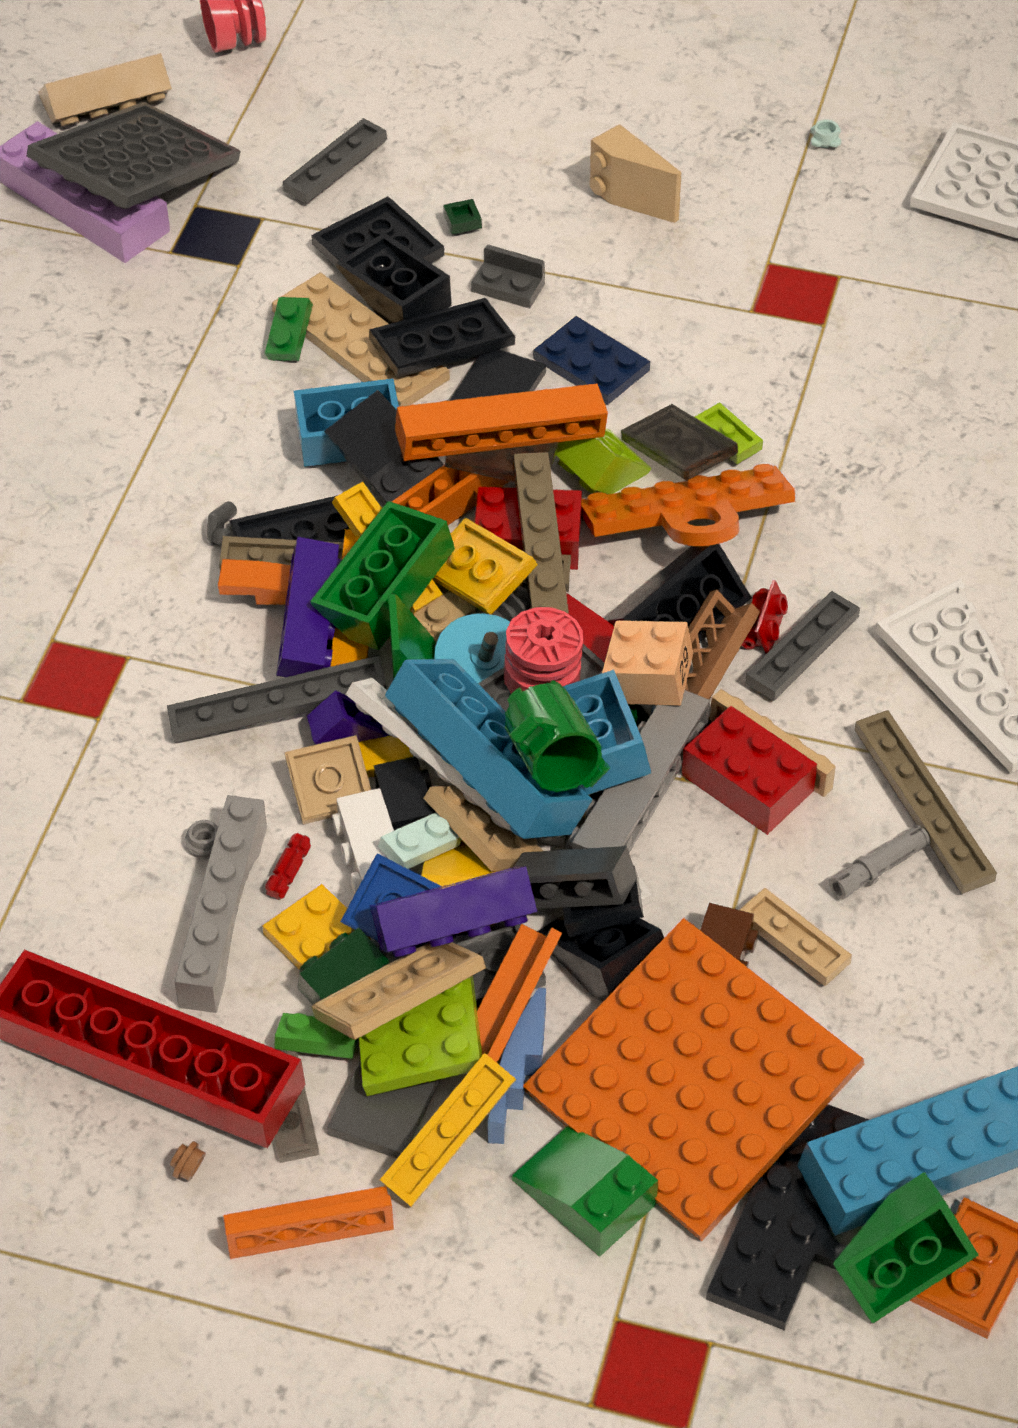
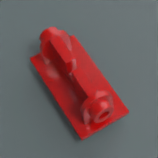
[742,580,788,654]

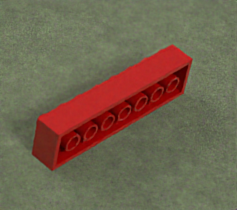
[0,949,306,1149]

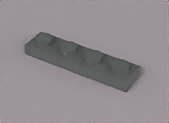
[282,118,387,204]
[745,591,860,701]

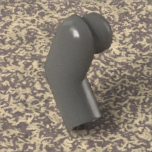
[206,501,237,547]

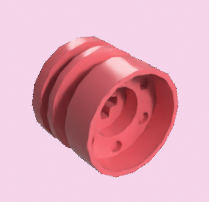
[200,0,266,53]
[504,607,583,694]

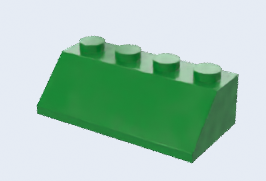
[310,501,455,650]

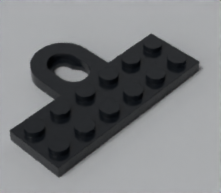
[706,1104,869,1331]

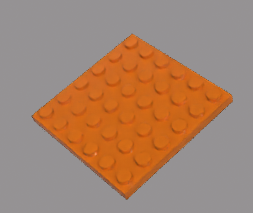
[523,918,865,1242]

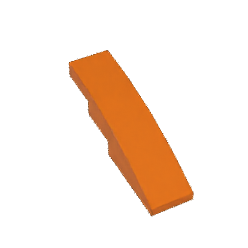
[218,559,290,605]

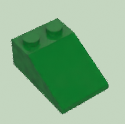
[388,594,435,680]
[511,1126,658,1257]
[833,1172,979,1324]

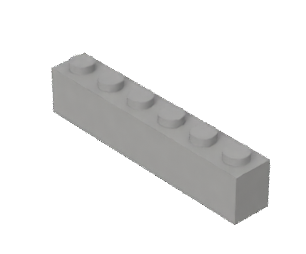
[568,690,710,853]

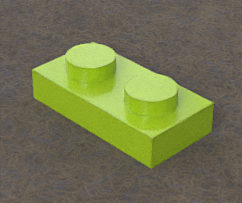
[693,402,763,464]

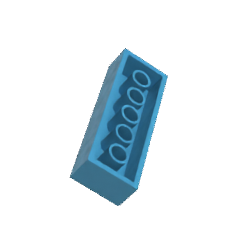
[385,659,593,839]
[797,1066,1018,1236]

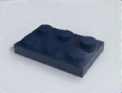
[533,316,650,405]

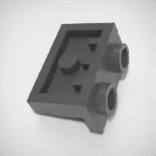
[471,244,545,309]

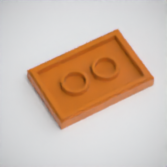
[910,1197,1018,1339]

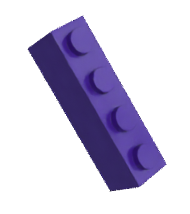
[276,537,343,677]
[369,866,538,957]

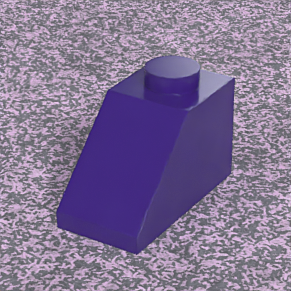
[307,690,391,745]

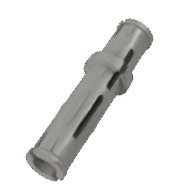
[829,825,930,900]

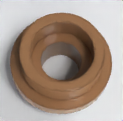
[170,1141,206,1181]

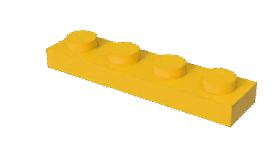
[332,481,443,614]
[380,1053,516,1207]

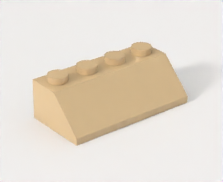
[38,53,172,126]

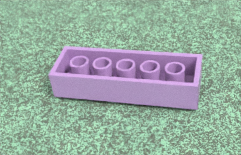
[0,121,170,263]

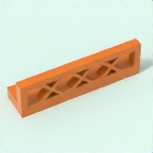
[477,924,562,1063]
[223,1186,394,1259]

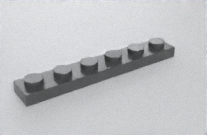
[167,656,387,743]

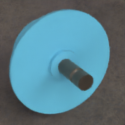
[434,613,510,683]

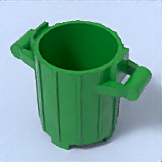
[504,680,610,792]

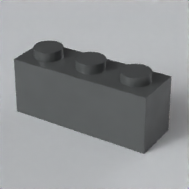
[514,846,637,909]

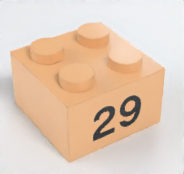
[602,621,693,706]

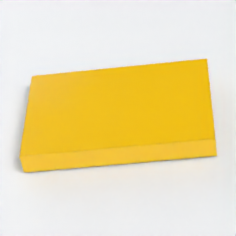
[433,517,538,615]

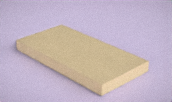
[311,942,486,1040]

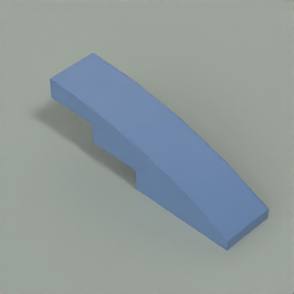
[488,988,546,1144]

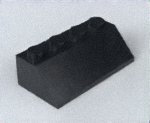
[604,544,752,643]

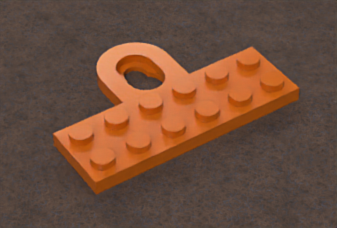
[581,464,796,546]

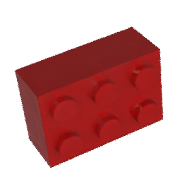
[475,486,582,570]
[682,706,817,835]

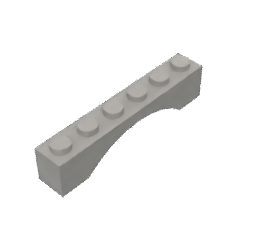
[174,795,267,1013]

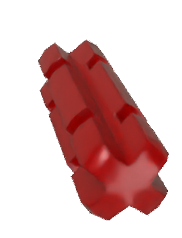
[265,833,311,900]

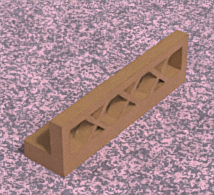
[685,590,761,700]

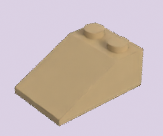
[589,124,681,223]

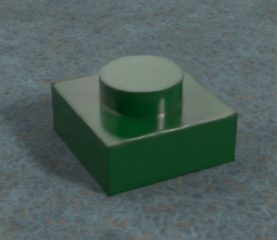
[443,199,482,234]

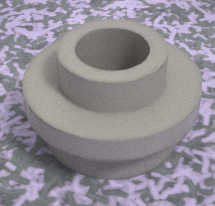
[185,820,218,856]

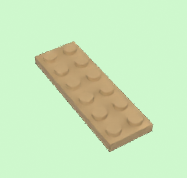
[272,272,450,406]

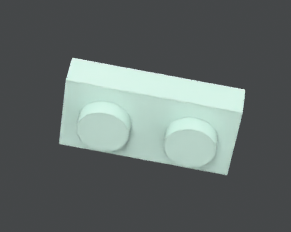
[378,812,462,869]

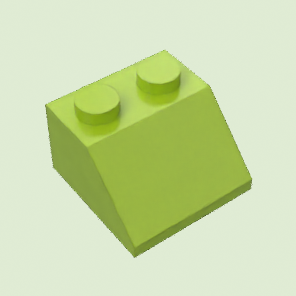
[551,429,652,494]

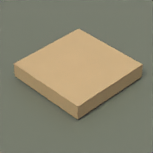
[284,735,371,825]

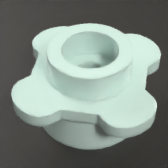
[810,120,841,148]

